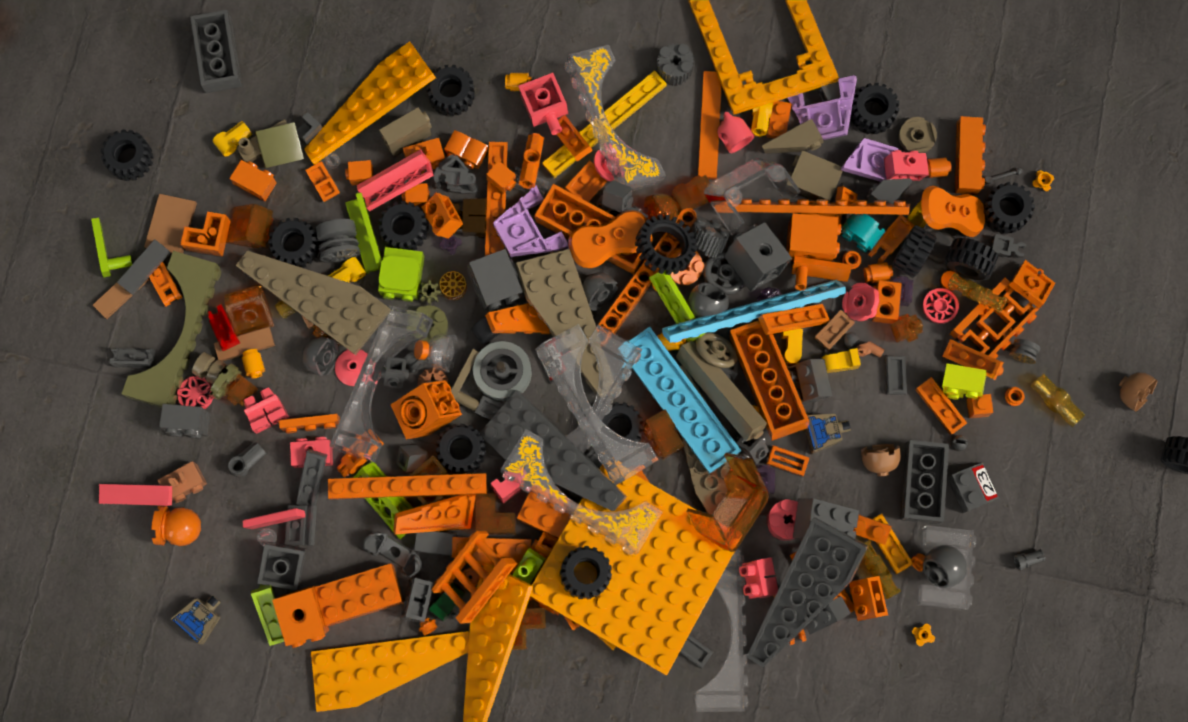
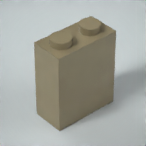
[380,107,432,157]
[785,150,843,203]

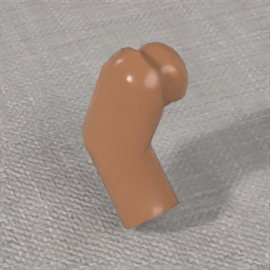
[856,342,885,358]

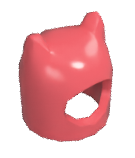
[718,112,755,154]

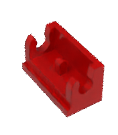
[207,304,240,351]

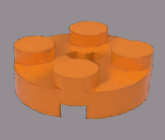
[668,247,704,286]

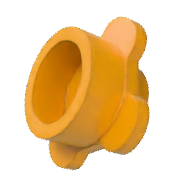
[1032,170,1054,191]
[912,624,935,646]

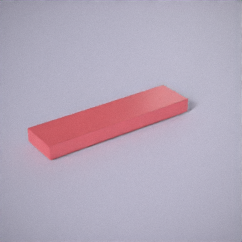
[99,484,172,506]

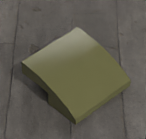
[255,122,304,168]

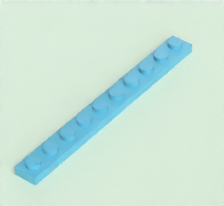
[662,280,846,343]

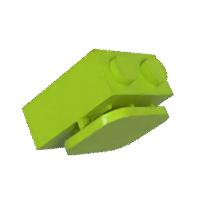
[378,247,425,302]

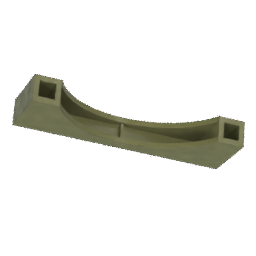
[122,251,221,408]

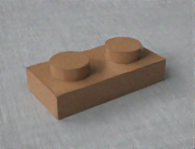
[814,310,855,351]

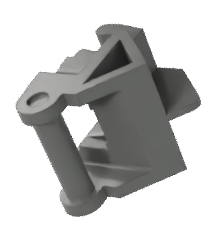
[434,155,478,194]

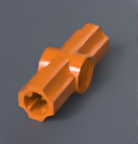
[519,133,544,189]

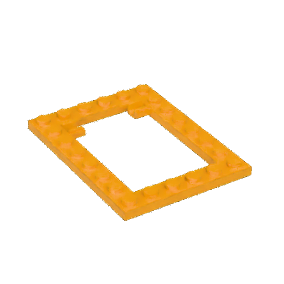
[688,0,839,115]

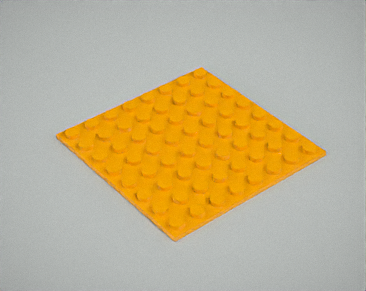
[530,458,743,676]

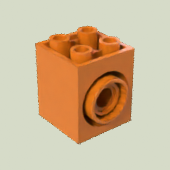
[786,213,841,262]
[391,380,462,440]
[272,585,329,648]

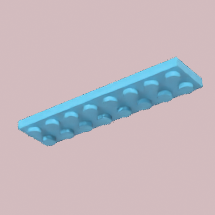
[618,327,741,474]

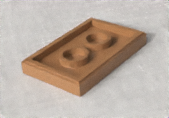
[144,194,197,254]

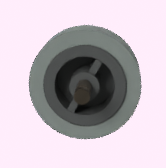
[473,341,532,401]

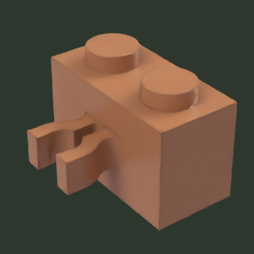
[158,461,207,503]

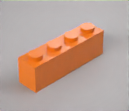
[955,116,986,195]

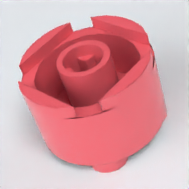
[767,499,798,541]

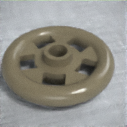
[696,333,738,368]

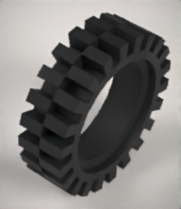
[635,214,697,275]

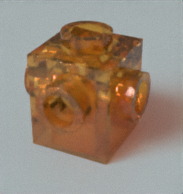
[890,313,923,343]

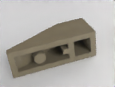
[762,119,824,154]

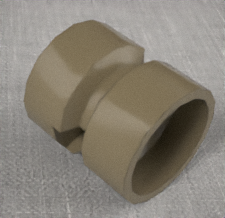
[192,352,228,385]

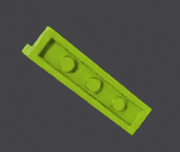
[345,193,382,273]
[649,270,705,343]
[353,461,413,539]

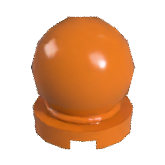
[151,505,201,546]

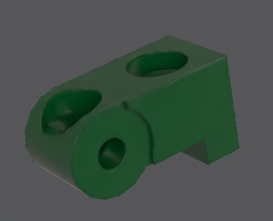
[429,582,466,621]

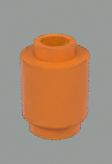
[927,157,951,178]
[864,262,893,284]

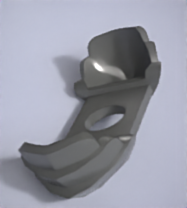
[363,531,422,577]

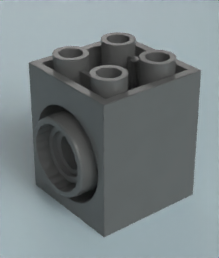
[724,222,792,292]
[467,249,522,312]

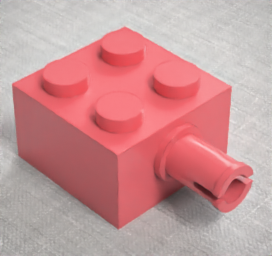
[518,73,568,135]

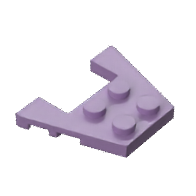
[788,75,857,140]
[493,185,569,257]

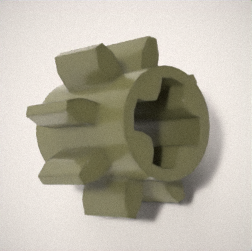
[418,280,442,305]

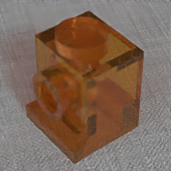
[226,374,258,407]

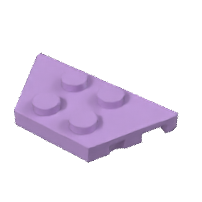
[841,138,898,182]

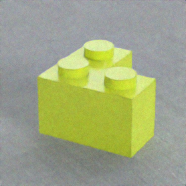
[942,364,987,400]

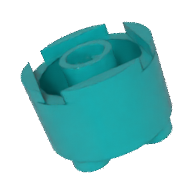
[841,214,885,253]

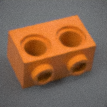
[422,192,463,239]
[872,280,902,324]

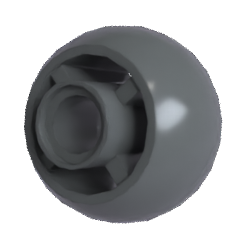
[687,283,729,319]
[923,545,967,588]

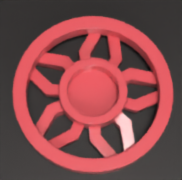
[922,288,959,324]
[177,376,213,409]

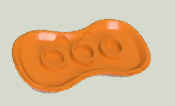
[921,186,985,237]
[568,210,652,268]

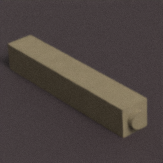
[676,340,767,441]

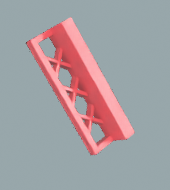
[357,149,434,211]

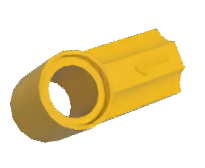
[751,103,773,137]
[213,121,253,157]
[328,257,366,283]

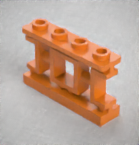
[950,277,1039,359]

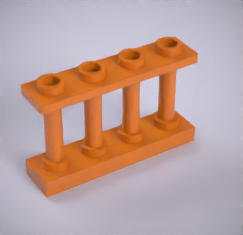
[431,531,517,624]

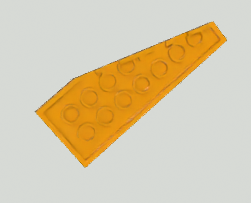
[304,41,436,165]
[463,564,533,722]
[311,631,469,712]

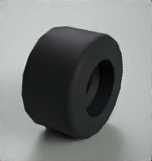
[471,310,501,344]

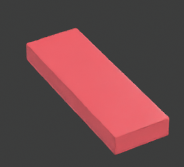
[243,508,305,529]

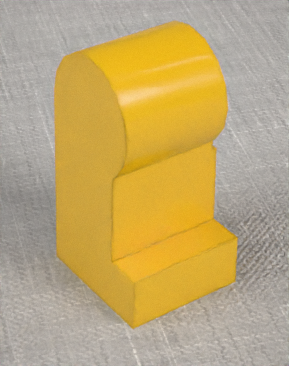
[781,329,803,366]
[821,348,861,373]

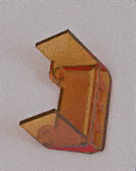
[686,453,769,552]

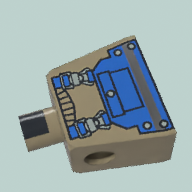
[805,414,851,454]
[171,595,221,645]

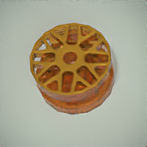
[440,271,467,301]

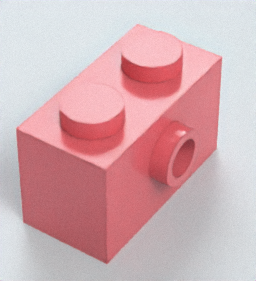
[884,150,929,181]
[290,437,333,468]

